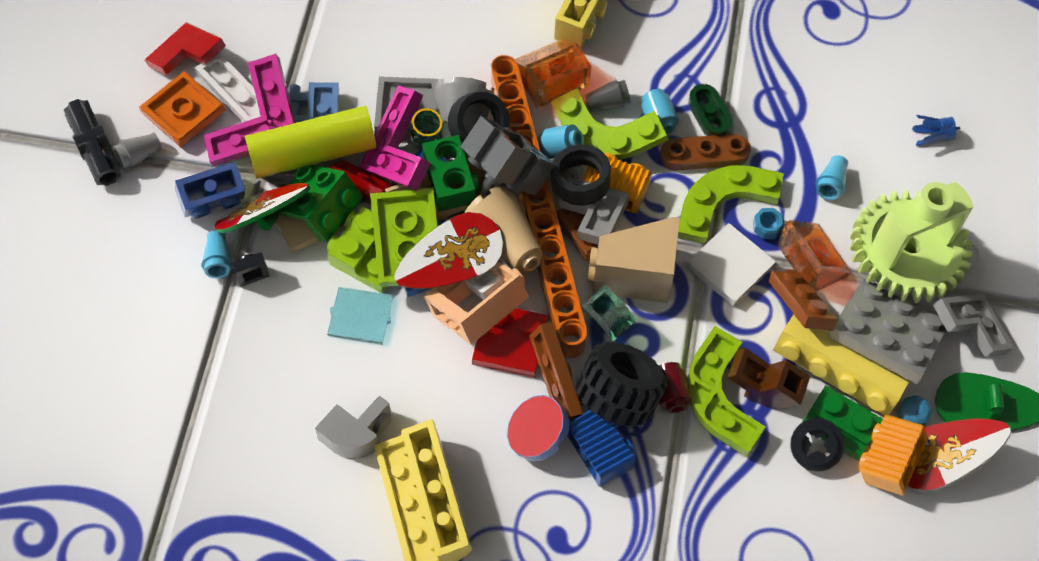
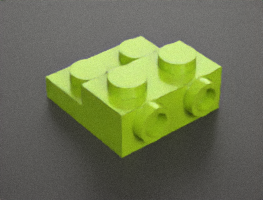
[327,206,388,294]

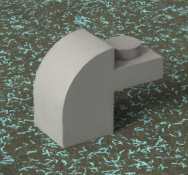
[315,395,391,459]

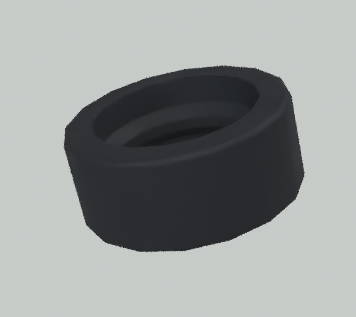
[448,92,510,144]
[551,144,611,206]

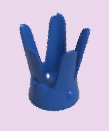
[912,114,961,146]

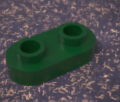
[688,84,732,136]

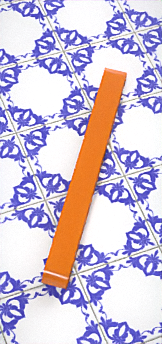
[491,55,587,358]

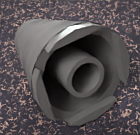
[434,77,494,162]

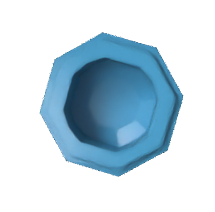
[753,208,784,239]
[897,395,933,427]

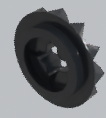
[790,418,845,472]

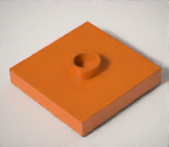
[139,71,226,148]

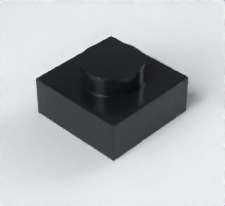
[231,252,270,287]

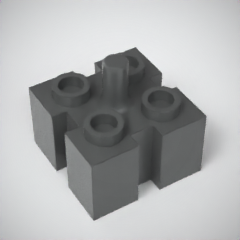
[460,116,555,196]

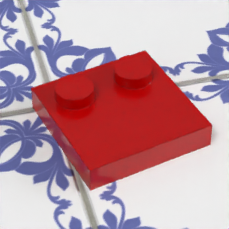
[472,308,549,378]

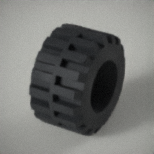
[576,342,668,427]

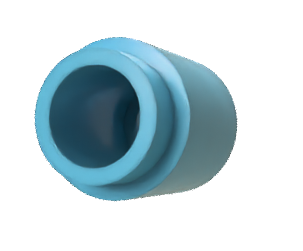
[641,89,679,134]
[537,124,584,158]

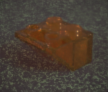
[515,39,591,108]

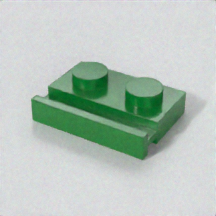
[803,385,883,461]

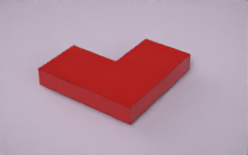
[144,22,226,75]

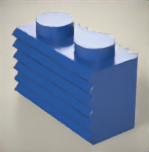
[567,410,636,487]

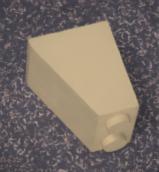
[587,217,680,303]

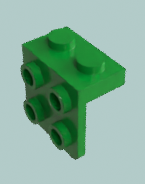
[277,165,364,243]

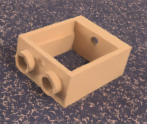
[423,258,529,344]

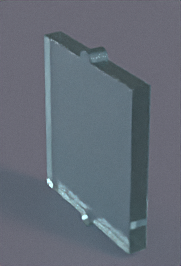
[327,287,393,345]

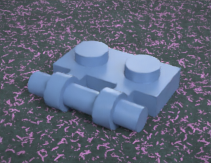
[289,82,340,123]

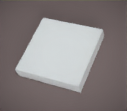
[686,223,776,307]

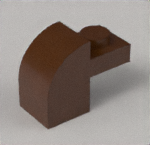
[727,348,811,408]

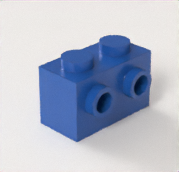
[175,162,246,219]

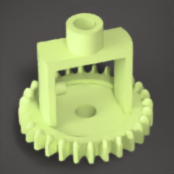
[850,181,973,303]

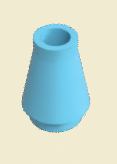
[815,155,848,200]
[201,230,233,279]

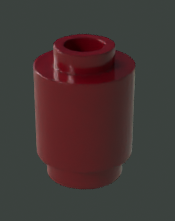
[659,362,692,413]

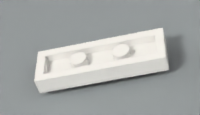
[195,52,261,122]

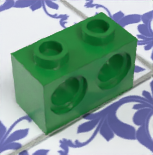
[422,135,480,212]

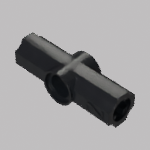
[63,99,122,186]

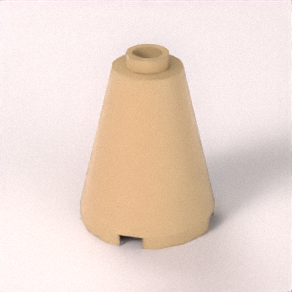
[465,187,543,272]

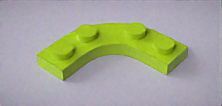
[551,88,669,159]
[678,165,784,244]
[688,326,766,457]

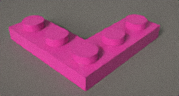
[204,54,296,166]
[359,85,430,191]

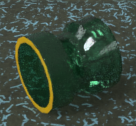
[409,108,442,148]

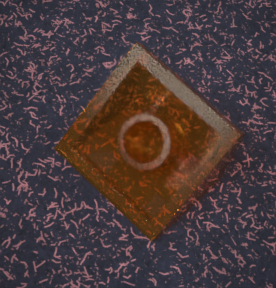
[777,220,852,292]

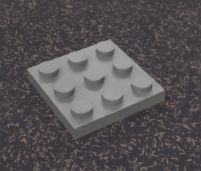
[828,278,946,385]

